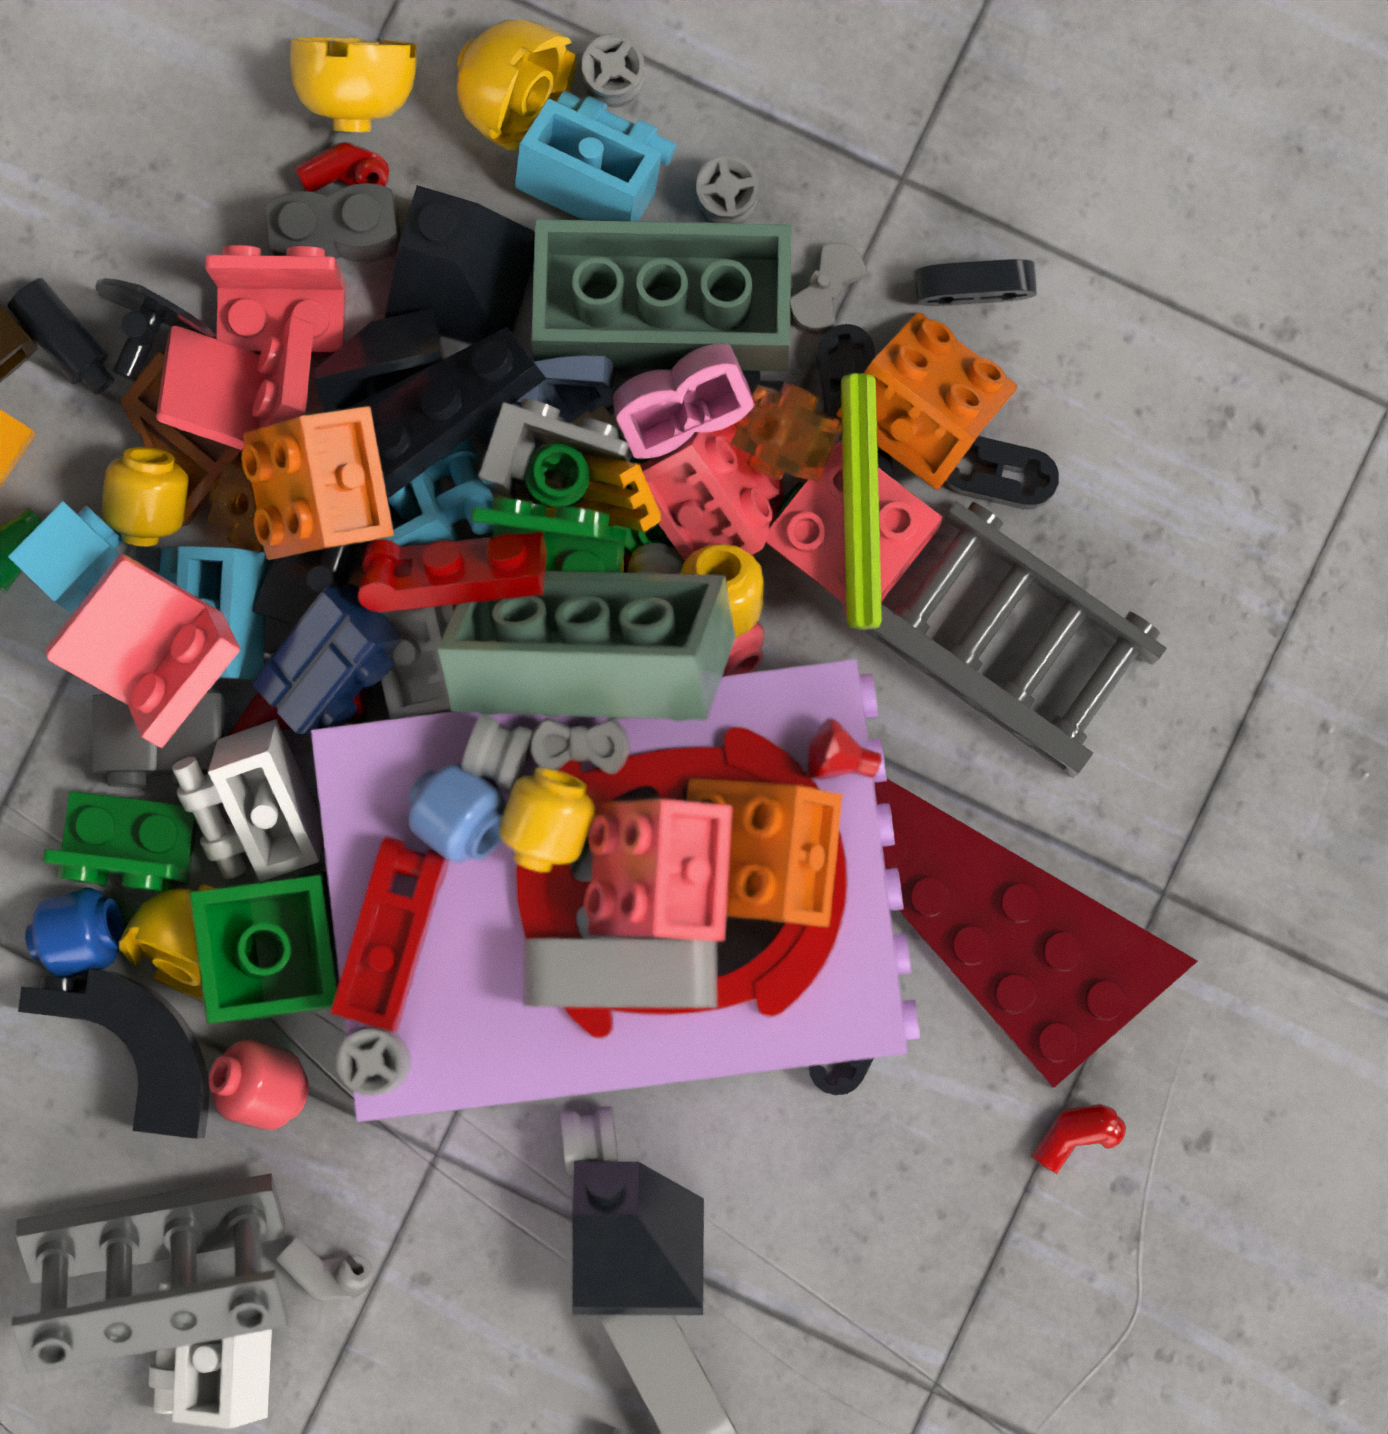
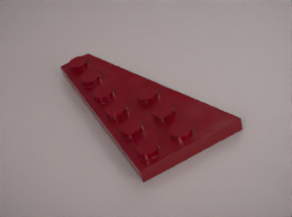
[875,779,1198,1088]

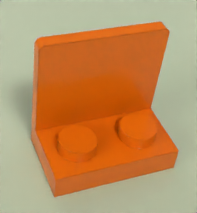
[836,312,1018,491]
[242,406,394,560]
[686,779,843,927]

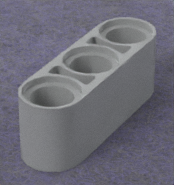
[523,939,717,1007]
[598,1315,738,1434]

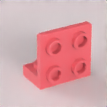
[205,245,346,356]
[156,316,314,451]
[640,419,784,561]
[765,441,942,614]
[45,555,241,748]
[584,800,732,941]

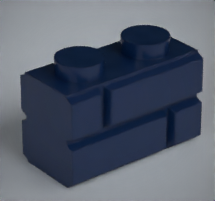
[252,584,403,735]

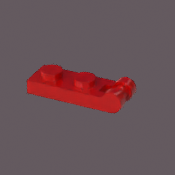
[358,532,547,612]
[330,836,449,1032]

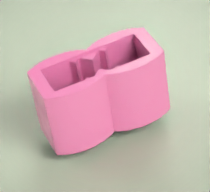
[612,344,754,458]

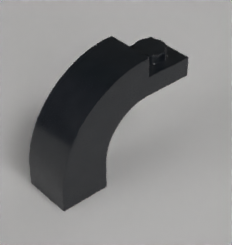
[18,968,210,1139]

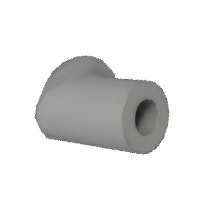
[276,1237,373,1301]

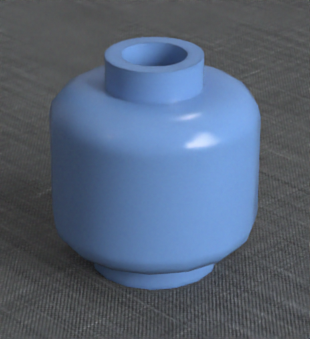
[409,764,506,863]

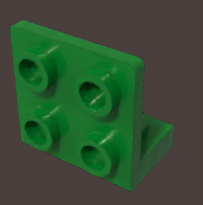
[471,497,627,573]
[42,791,197,893]

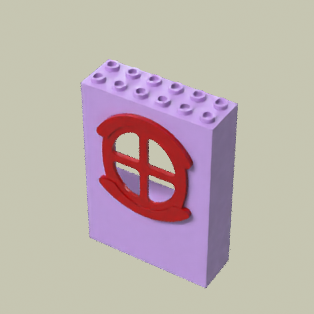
[311,659,920,1122]

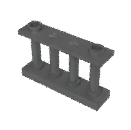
[865,501,1167,778]
[12,1173,289,1374]

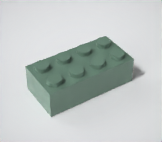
[531,219,792,371]
[438,571,735,721]

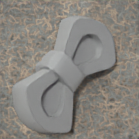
[790,242,867,332]
[530,718,630,774]

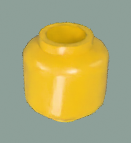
[101,447,189,547]
[680,544,764,638]
[499,768,595,872]

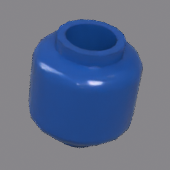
[25,887,126,978]

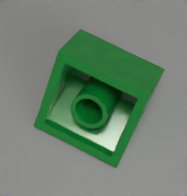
[189,875,337,1024]

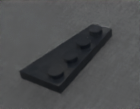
[344,327,546,499]

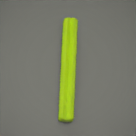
[841,373,882,630]

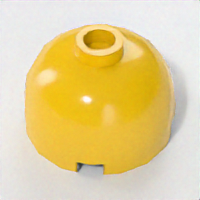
[456,19,577,151]
[290,37,417,132]
[119,885,215,1001]

